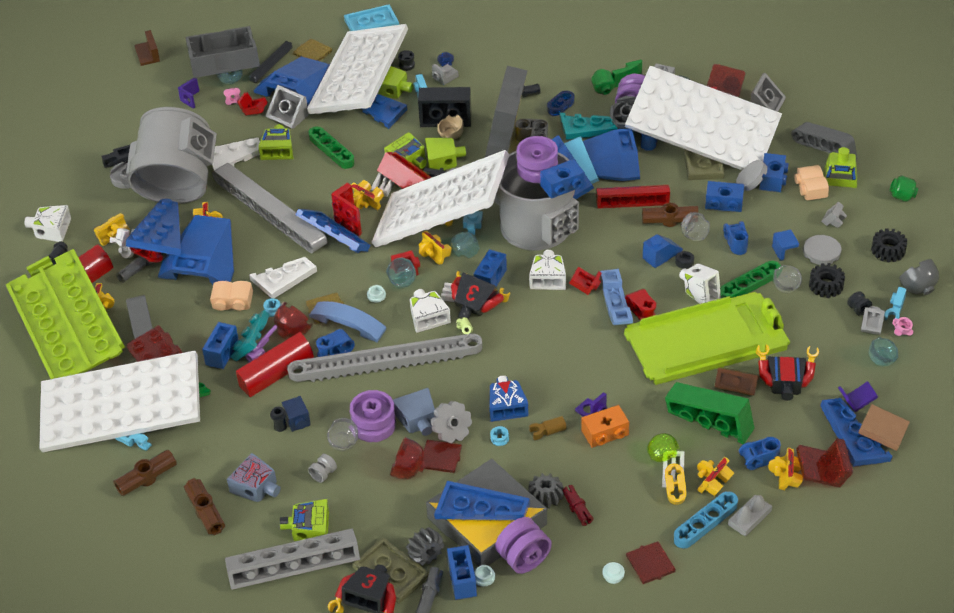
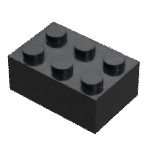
[418,87,472,127]

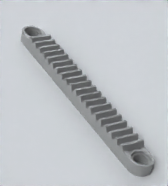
[288,334,482,382]

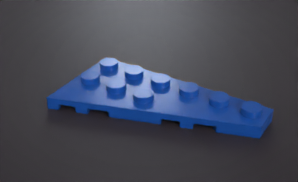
[126,199,181,256]

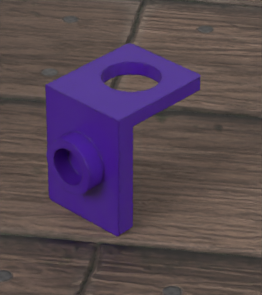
[178,78,200,109]
[838,381,878,412]
[575,392,607,417]

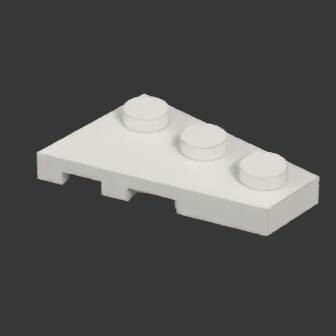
[212,138,260,171]
[249,257,317,298]

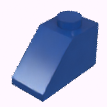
[643,234,683,268]

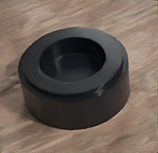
[675,251,694,269]

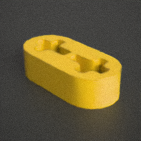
[665,463,686,505]

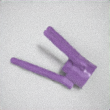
[245,325,277,362]

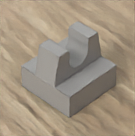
[821,202,847,228]

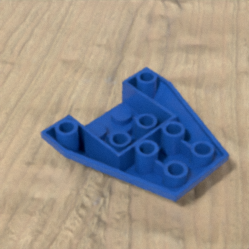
[253,56,330,108]
[583,128,640,181]
[158,215,234,285]

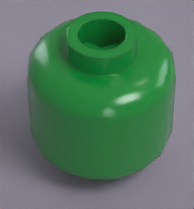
[591,69,615,95]
[889,175,919,202]

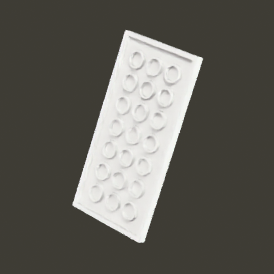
[307,24,408,114]
[625,66,782,170]
[371,150,509,247]
[40,351,200,453]

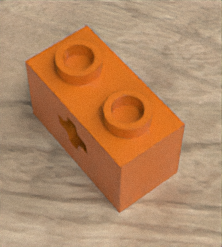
[581,405,629,448]

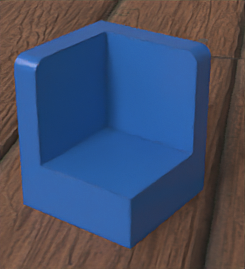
[772,229,799,261]

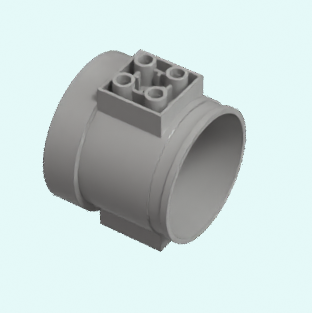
[126,107,217,204]
[494,151,579,250]

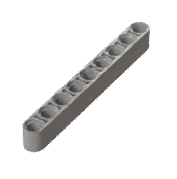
[212,163,327,253]

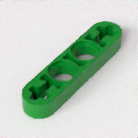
[308,126,355,169]
[720,261,781,298]

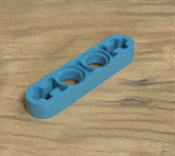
[674,492,738,549]

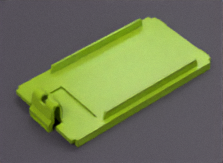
[5,249,125,379]
[624,292,790,385]

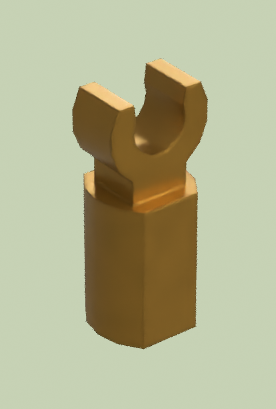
[529,416,566,440]

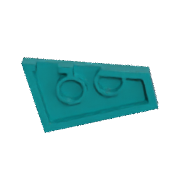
[560,113,617,140]
[230,310,270,361]

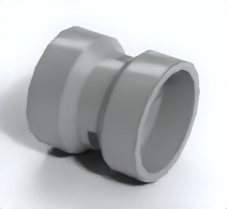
[308,454,337,483]

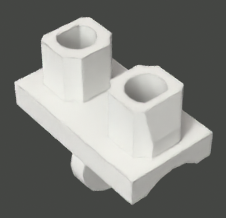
[110,228,135,258]

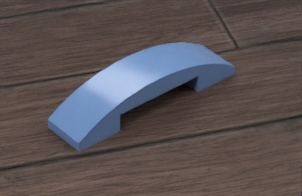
[600,269,633,325]
[309,301,386,342]

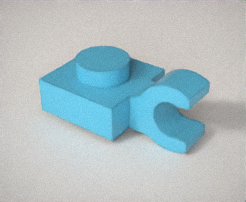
[463,211,483,237]
[884,287,906,320]
[115,433,151,451]

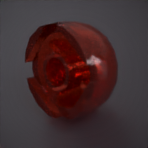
[274,302,313,339]
[390,437,427,480]

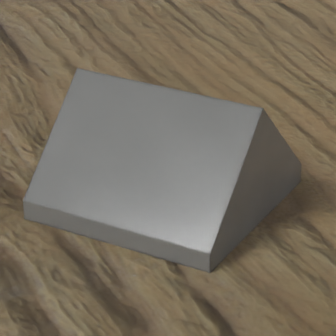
[750,73,786,112]
[265,85,308,129]

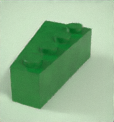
[665,382,755,444]

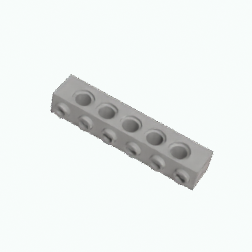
[225,528,360,590]

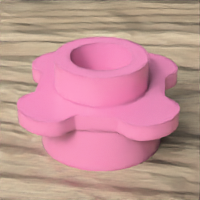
[224,88,241,105]
[892,317,913,336]

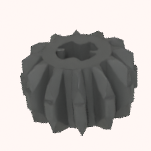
[528,473,563,509]
[406,527,444,565]

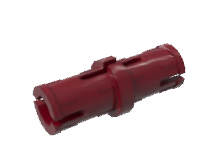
[562,485,594,526]

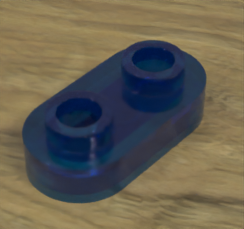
[547,91,575,116]

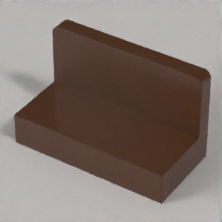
[134,30,160,66]
[714,367,760,396]

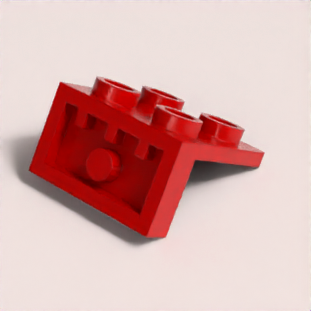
[331,183,362,236]

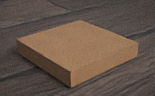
[858,404,910,451]

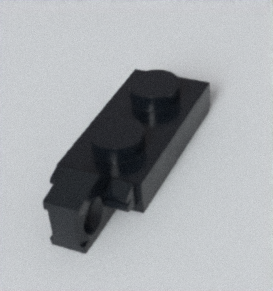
[101,145,130,168]

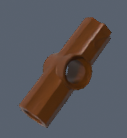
[642,203,699,227]
[113,450,177,496]
[184,478,225,536]

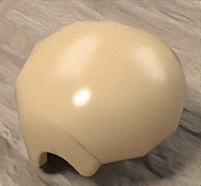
[438,115,464,140]

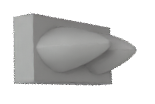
[728,495,772,536]

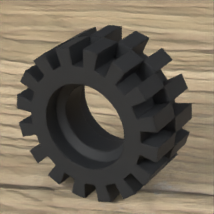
[871,228,907,262]
[809,263,845,298]

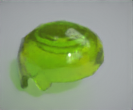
[647,433,680,463]

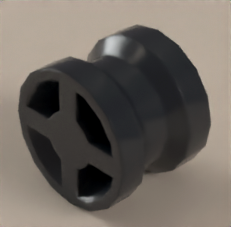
[398,50,415,71]
[847,291,872,316]

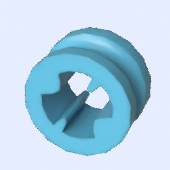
[263,298,281,317]
[490,426,509,446]

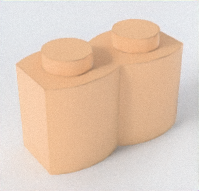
[794,165,829,200]
[210,281,253,311]

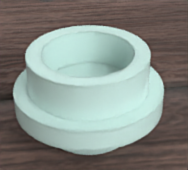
[367,285,386,303]
[603,562,625,584]
[474,565,495,586]

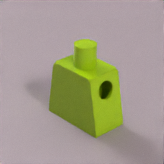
[377,66,414,99]
[425,138,466,170]

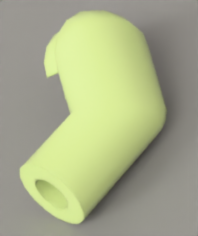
[456,317,473,334]

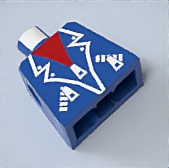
[490,376,528,422]

